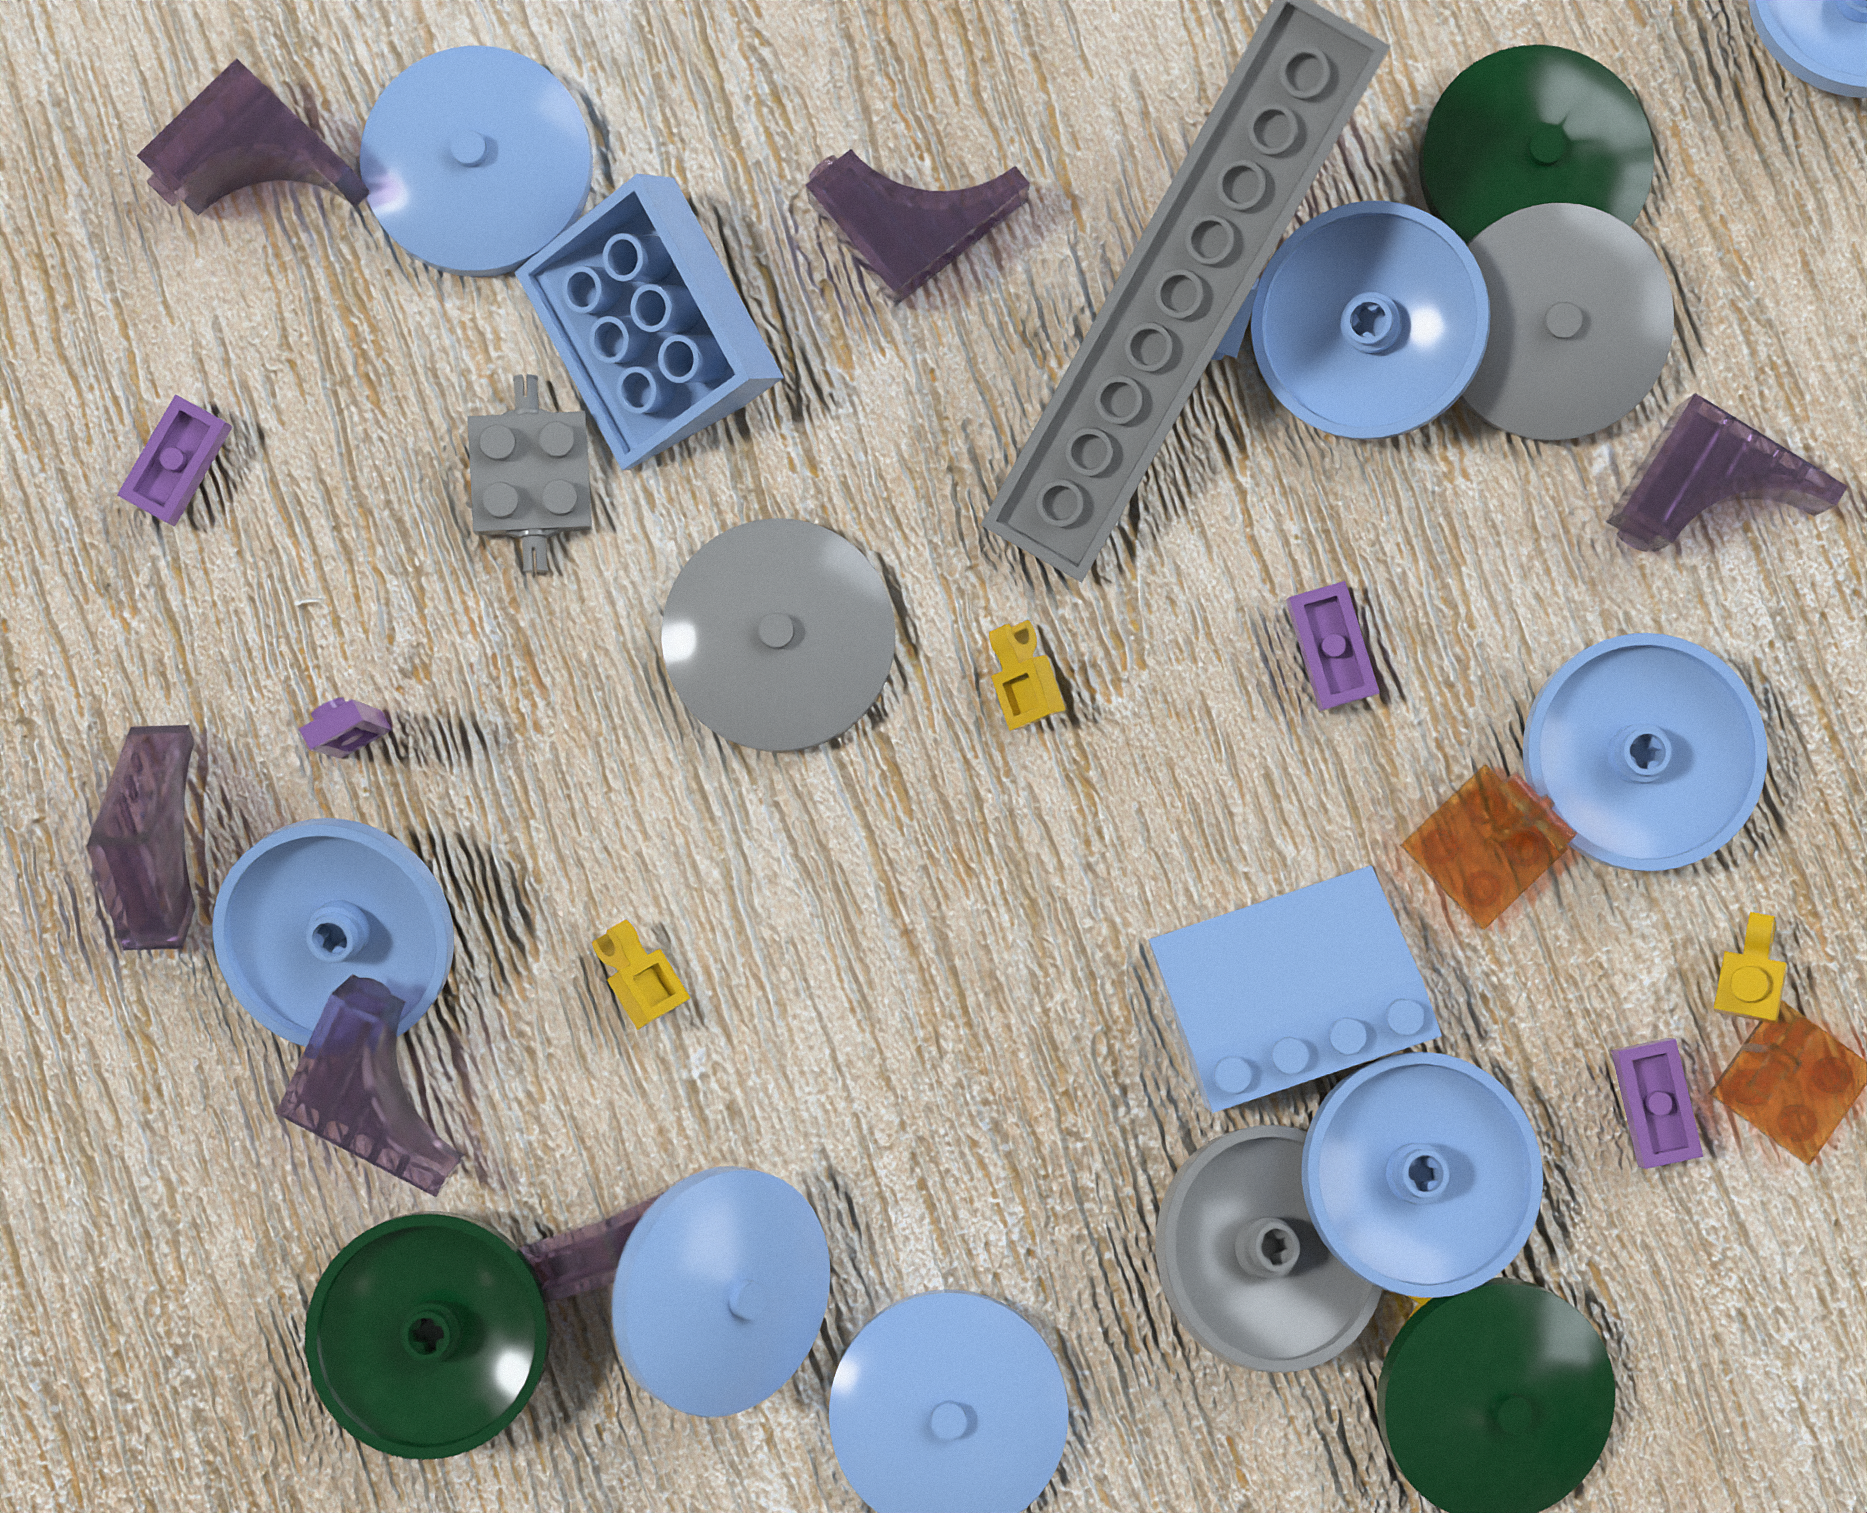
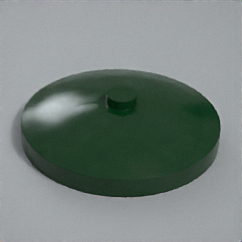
[1419,45,1654,245]
[305,1211,551,1460]
[1377,1277,1615,1513]

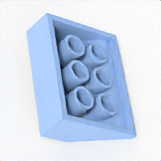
[514,173,784,471]
[1148,865,1442,1113]

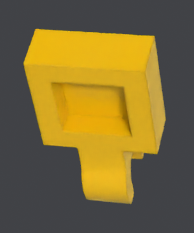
[989,620,1066,731]
[1713,912,1788,1024]
[592,919,691,1030]

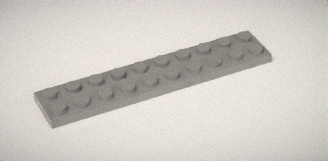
[981,0,1391,583]

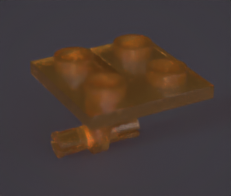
[1399,764,1577,930]
[1708,999,1867,1166]

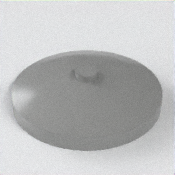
[1459,203,1674,441]
[661,518,895,752]
[1155,1125,1383,1373]

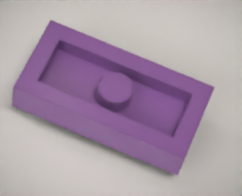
[117,394,233,527]
[1286,581,1380,712]
[299,697,392,759]
[1611,1038,1703,1169]

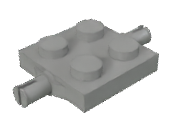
[467,374,592,574]

